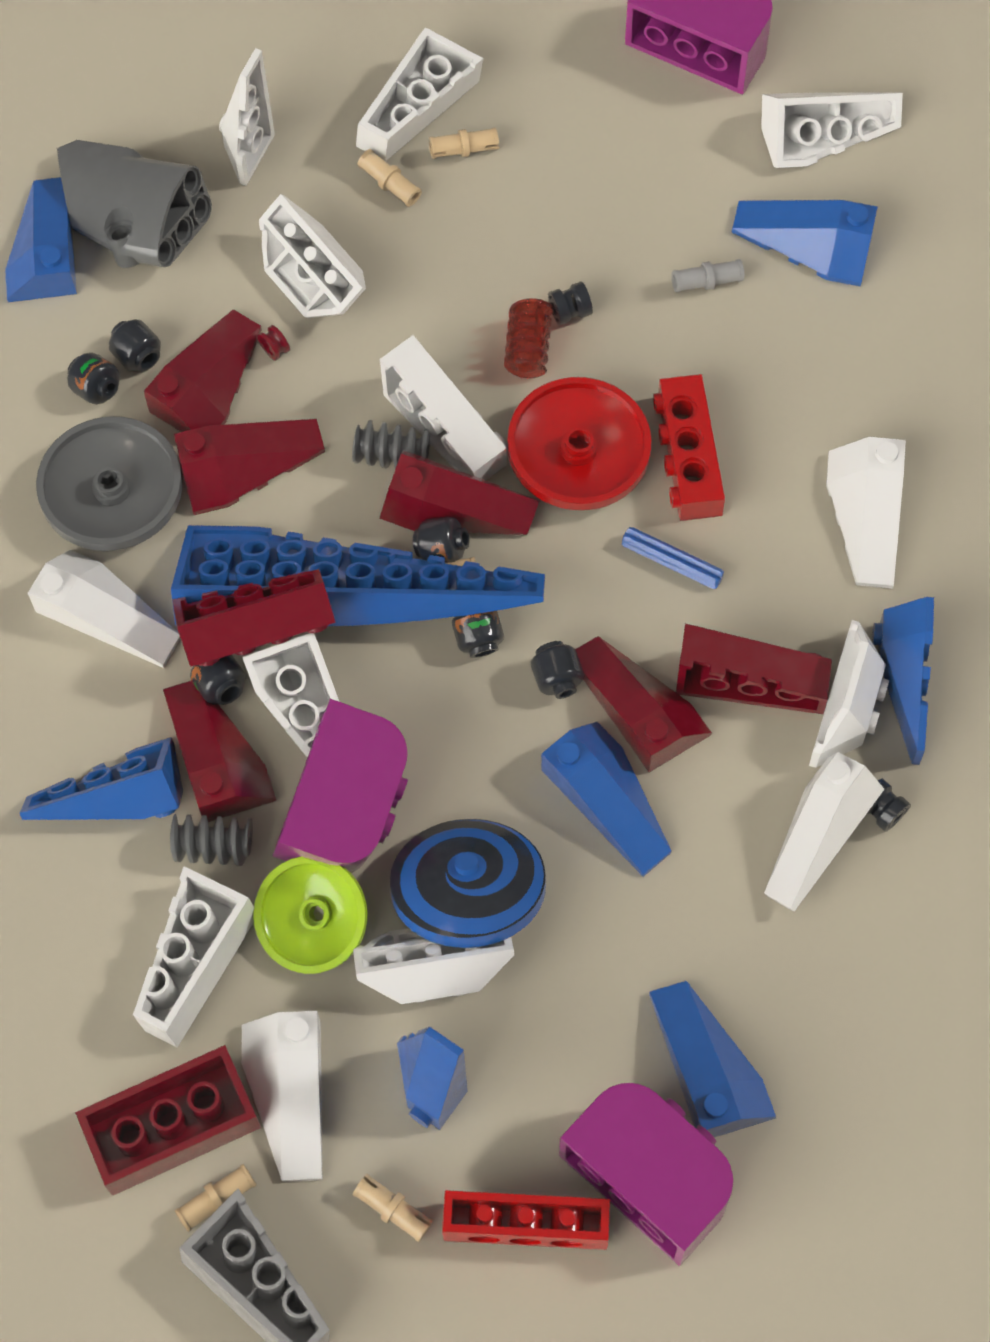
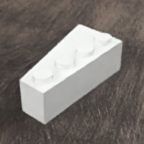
[356,27,483,162]
[380,335,507,480]

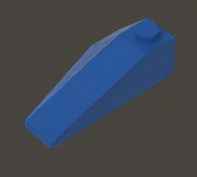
[649,981,776,1138]

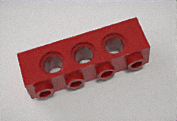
[653,374,725,521]
[442,1190,610,1250]

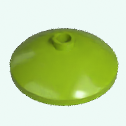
[253,857,367,974]

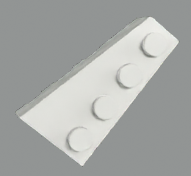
[133,866,254,1047]

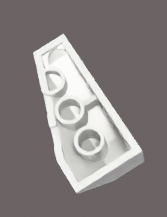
[219,48,275,186]
[826,437,906,589]
[764,752,884,912]
[242,1011,322,1182]

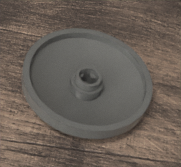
[36,416,183,551]

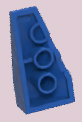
[5,177,77,302]
[732,200,878,287]
[872,597,934,765]
[541,722,672,877]
[19,737,183,820]
[397,1026,468,1130]

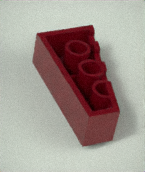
[172,569,336,667]
[676,623,832,715]

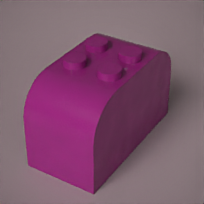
[625,0,773,95]
[272,698,408,873]
[559,1083,733,1267]

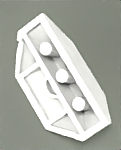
[259,194,366,318]
[809,620,889,768]
[353,928,514,1004]

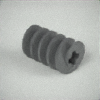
[352,420,430,469]
[170,814,253,866]

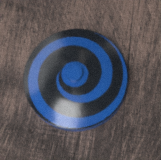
[390,819,546,948]

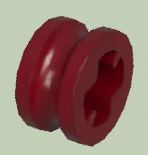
[257,325,290,361]

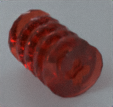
[504,298,553,379]

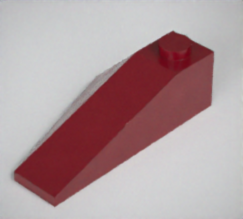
[144,309,262,432]
[174,419,325,515]
[379,450,540,535]
[575,636,712,773]
[163,680,277,823]

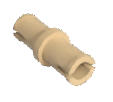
[429,128,499,159]
[357,149,422,207]
[174,1164,257,1232]
[352,1173,434,1242]

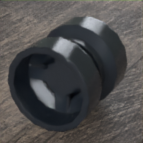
[548,281,593,325]
[867,778,911,832]

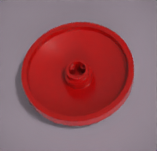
[507,377,651,510]

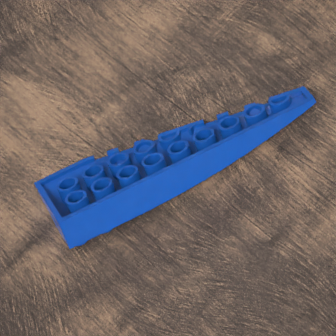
[171,525,545,626]

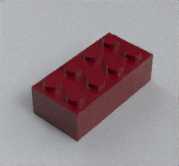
[75,1045,261,1196]

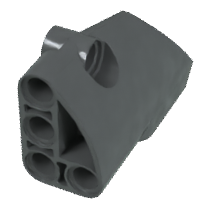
[57,140,212,268]

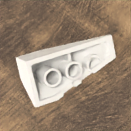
[761,92,903,168]
[28,550,181,668]
[242,633,339,757]

